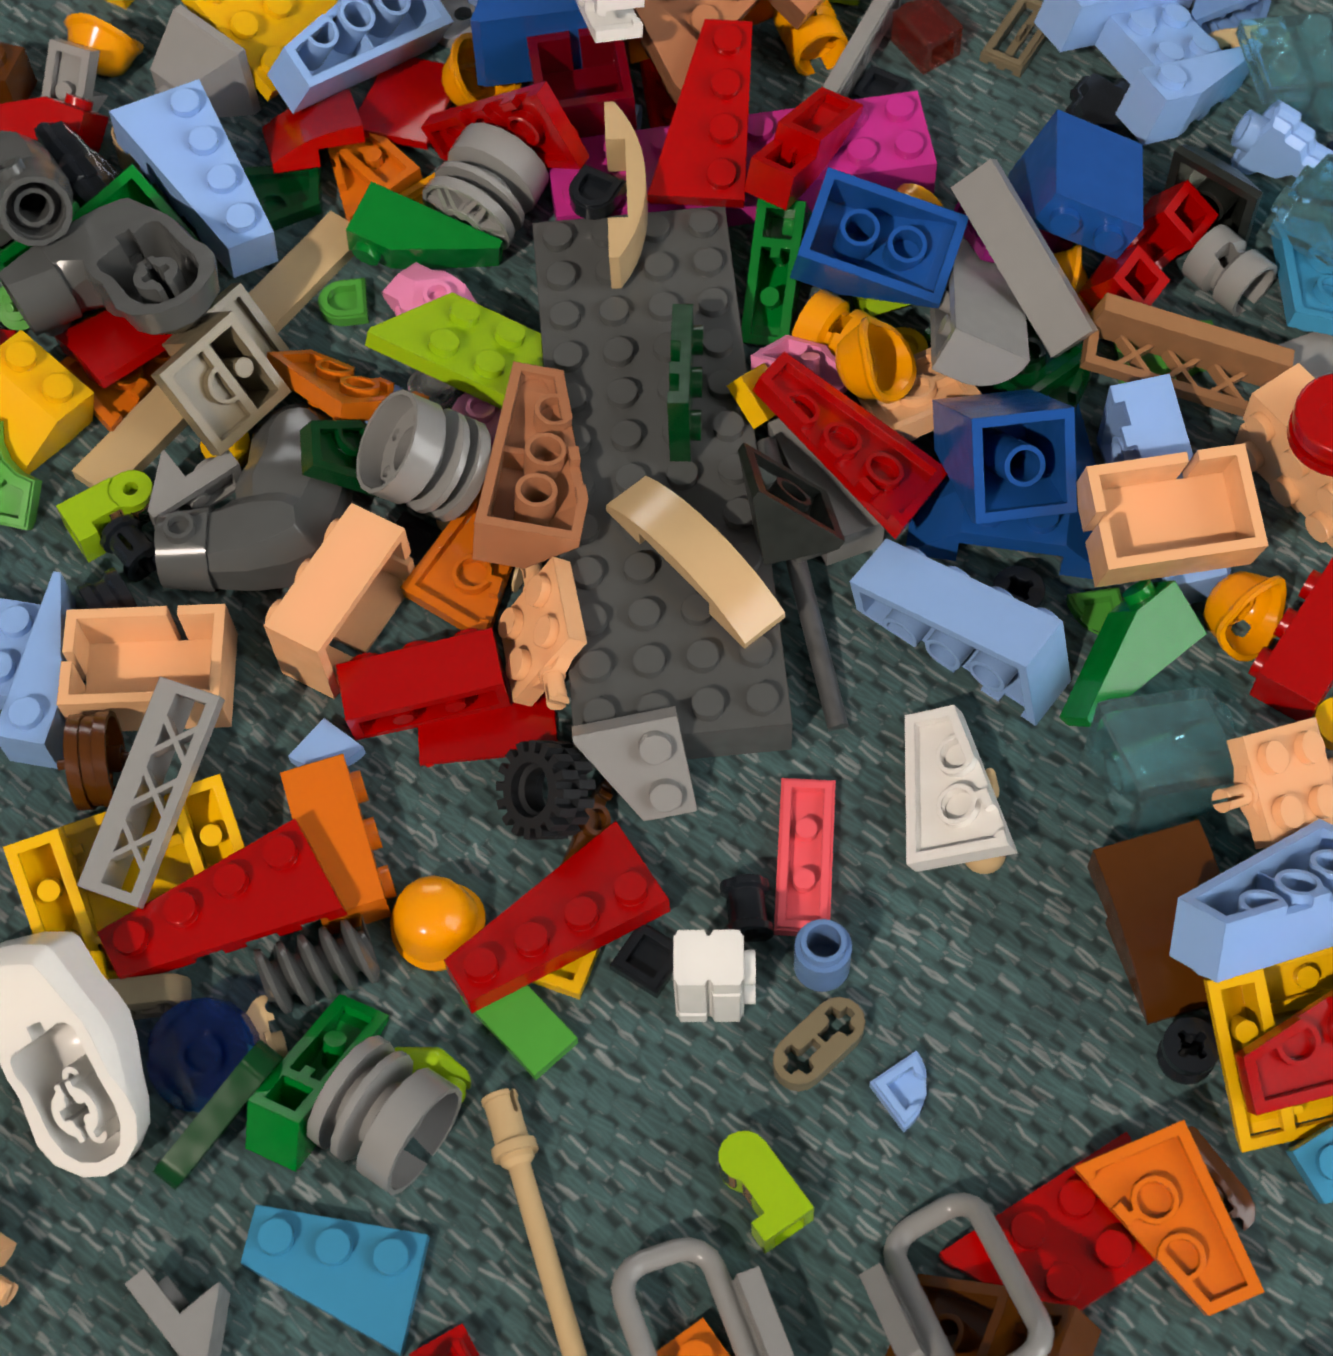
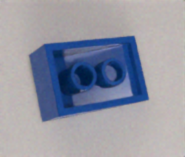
[790,167,969,309]

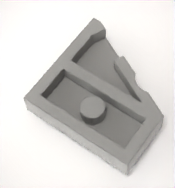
[572,706,697,821]

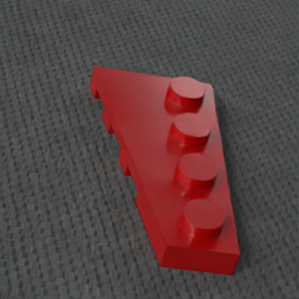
[752,351,947,540]
[444,821,671,1013]

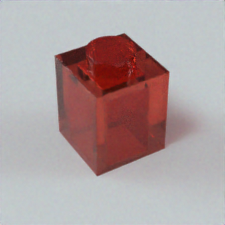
[891,0,963,75]

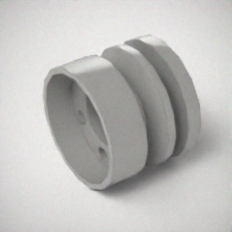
[422,123,549,251]
[356,389,491,522]
[307,1035,462,1196]

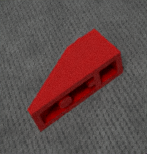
[0,93,109,153]

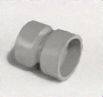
[1182,224,1278,317]

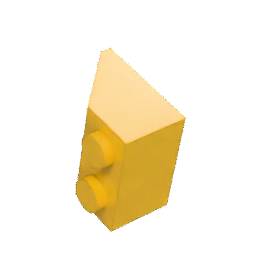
[0,329,94,474]

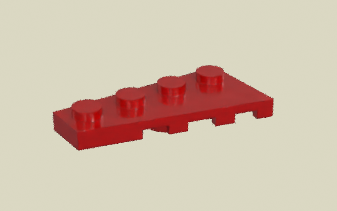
[647,19,753,208]
[421,81,590,169]
[97,818,348,979]

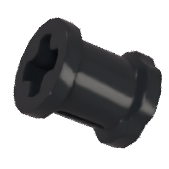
[100,514,157,582]
[720,874,774,943]

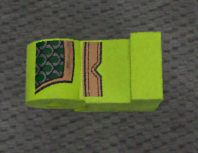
[56,470,153,563]
[719,1131,814,1254]

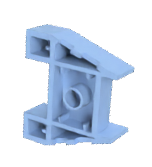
[1034,0,1263,145]
[0,571,76,769]

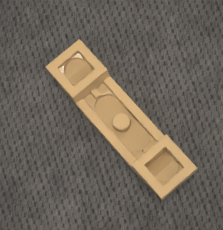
[604,101,648,289]
[606,476,785,649]

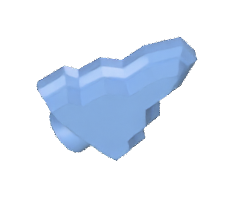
[1231,99,1333,186]

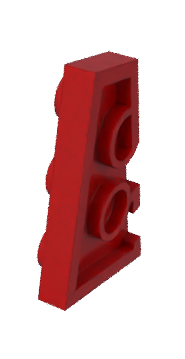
[1234,989,1333,1115]

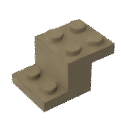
[151,282,292,456]

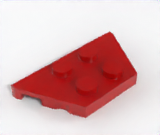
[939,1132,1154,1311]

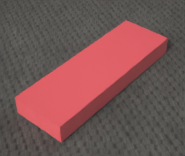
[774,778,836,936]

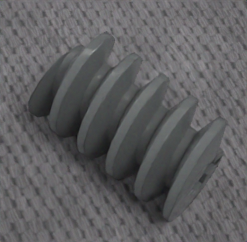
[253,916,380,1014]

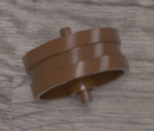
[57,710,130,811]

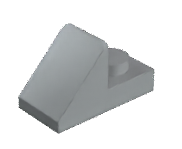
[41,39,108,112]
[148,450,242,528]
[125,1268,231,1356]

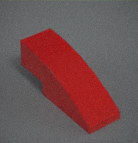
[744,87,864,210]

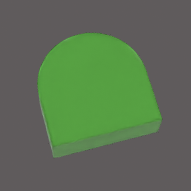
[318,278,369,326]

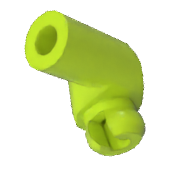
[394,1047,471,1103]

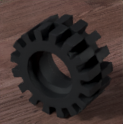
[496,740,596,840]

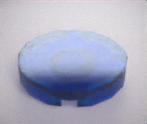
[147,997,260,1113]

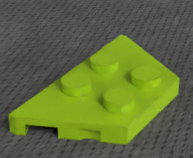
[365,292,544,409]

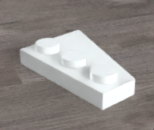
[905,705,1018,871]

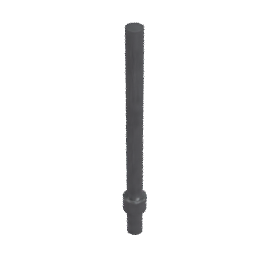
[756,437,849,731]

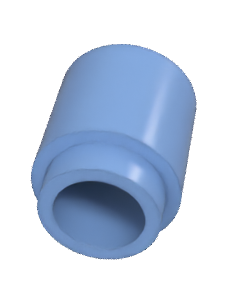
[794,919,852,992]

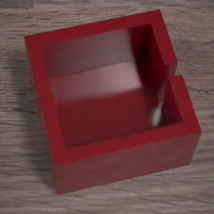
[526,28,637,138]

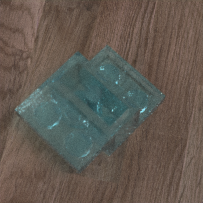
[1236,12,1333,137]

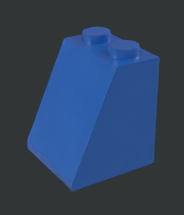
[470,0,588,87]
[1008,109,1144,259]
[932,389,1077,524]

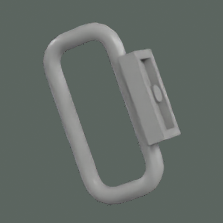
[859,1193,1054,1356]
[611,1237,794,1356]

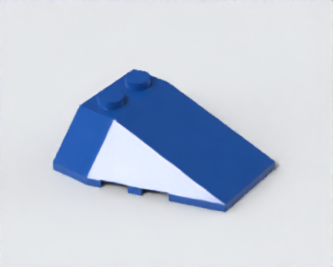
[906,390,1096,579]

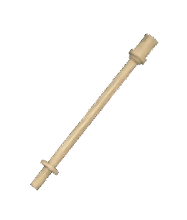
[481,1088,588,1356]

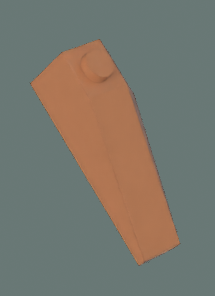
[473,361,589,569]

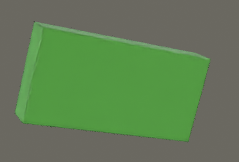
[460,985,578,1080]

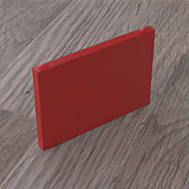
[358,57,453,150]
[418,671,557,767]

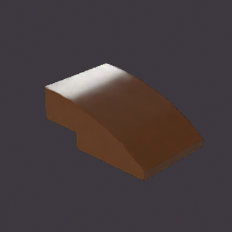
[1087,819,1221,1025]
[885,1273,1102,1356]

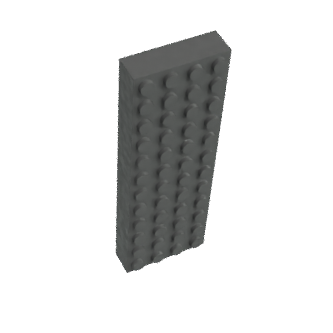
[532,207,793,769]

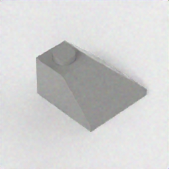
[150,4,261,118]

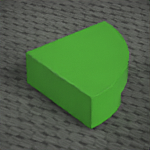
[1066,587,1122,635]

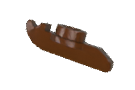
[560,778,613,865]
[1188,1126,1255,1231]

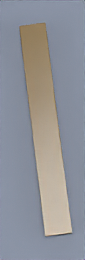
[72,211,354,488]

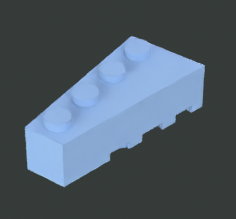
[267,0,454,114]

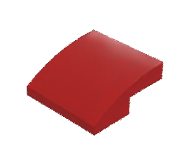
[262,89,365,174]
[55,308,173,389]

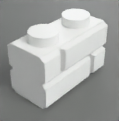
[673,930,756,1022]

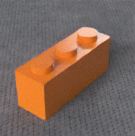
[280,754,397,935]

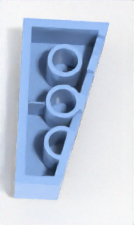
[109,79,278,278]
[1096,374,1231,604]
[849,538,1071,726]
[1169,819,1333,983]

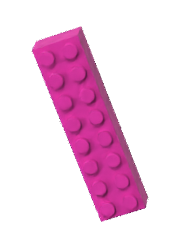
[547,91,937,227]

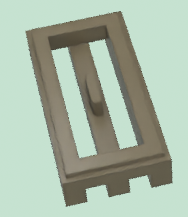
[979,0,1047,78]

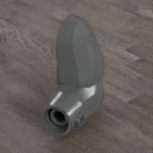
[0,131,73,247]
[0,198,220,337]
[154,402,353,592]

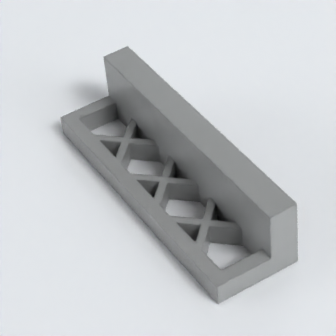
[77,676,225,909]

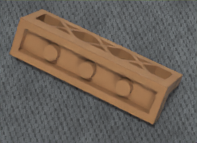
[1079,293,1295,417]

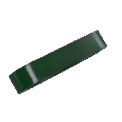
[153,1039,283,1190]

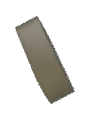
[107,973,192,1020]
[773,997,865,1091]

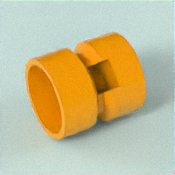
[773,0,849,76]
[792,289,881,356]

